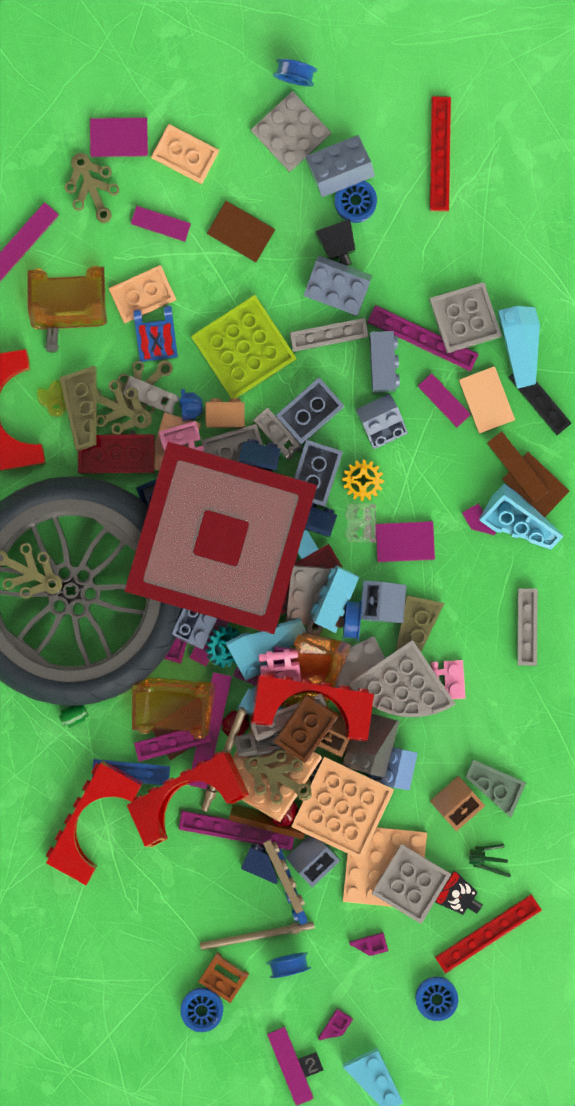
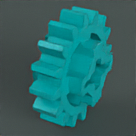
[204,625,241,668]

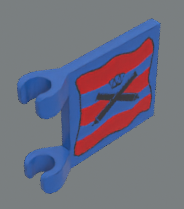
[133,306,178,362]

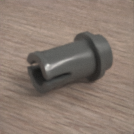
[44,328,59,353]
[307,621,323,639]

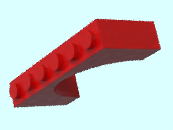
[0,349,46,471]
[251,673,374,742]
[127,751,249,847]
[46,760,143,885]

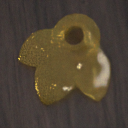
[37,380,66,417]

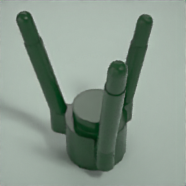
[469,844,511,878]

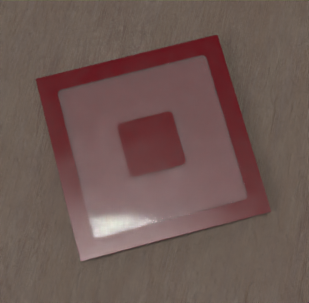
[124,442,317,634]

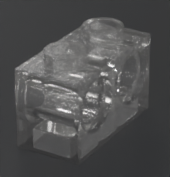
[346,503,376,543]

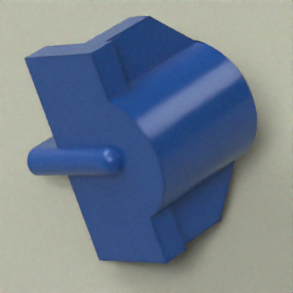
[179,389,203,421]

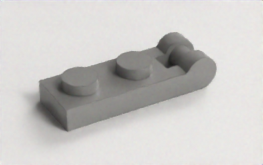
[123,376,180,414]
[253,407,303,461]

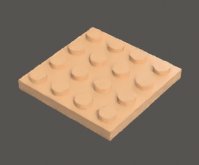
[232,728,321,822]
[291,757,394,860]
[343,827,427,907]

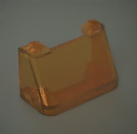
[28,266,107,329]
[281,632,351,707]
[132,677,216,739]

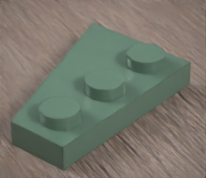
[465,760,526,818]

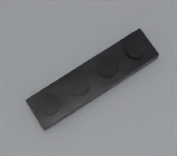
[507,373,572,436]

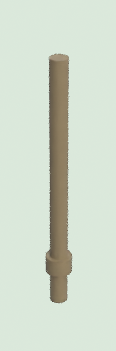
[201,707,247,812]
[200,921,315,950]

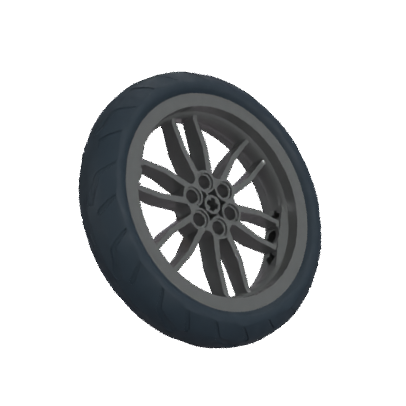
[0,476,182,706]

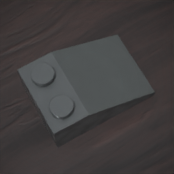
[342,713,400,777]

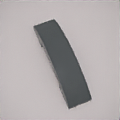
[234,733,285,756]

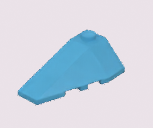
[498,306,540,388]
[479,484,563,549]
[226,618,307,681]

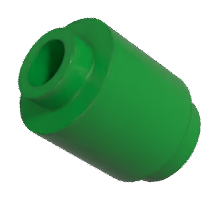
[59,705,89,728]

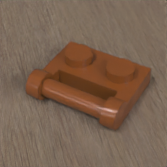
[198,952,250,1003]

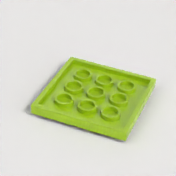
[191,295,297,399]

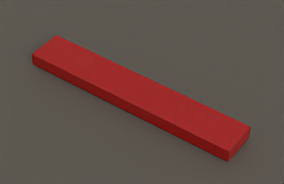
[430,96,451,212]
[435,894,542,974]

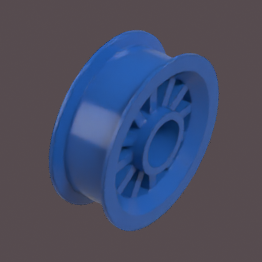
[273,59,317,87]
[335,180,377,223]
[342,599,362,642]
[266,952,311,978]
[415,977,459,1021]
[181,988,223,1032]

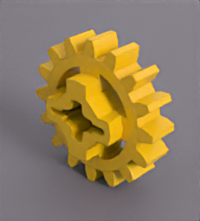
[342,460,384,501]

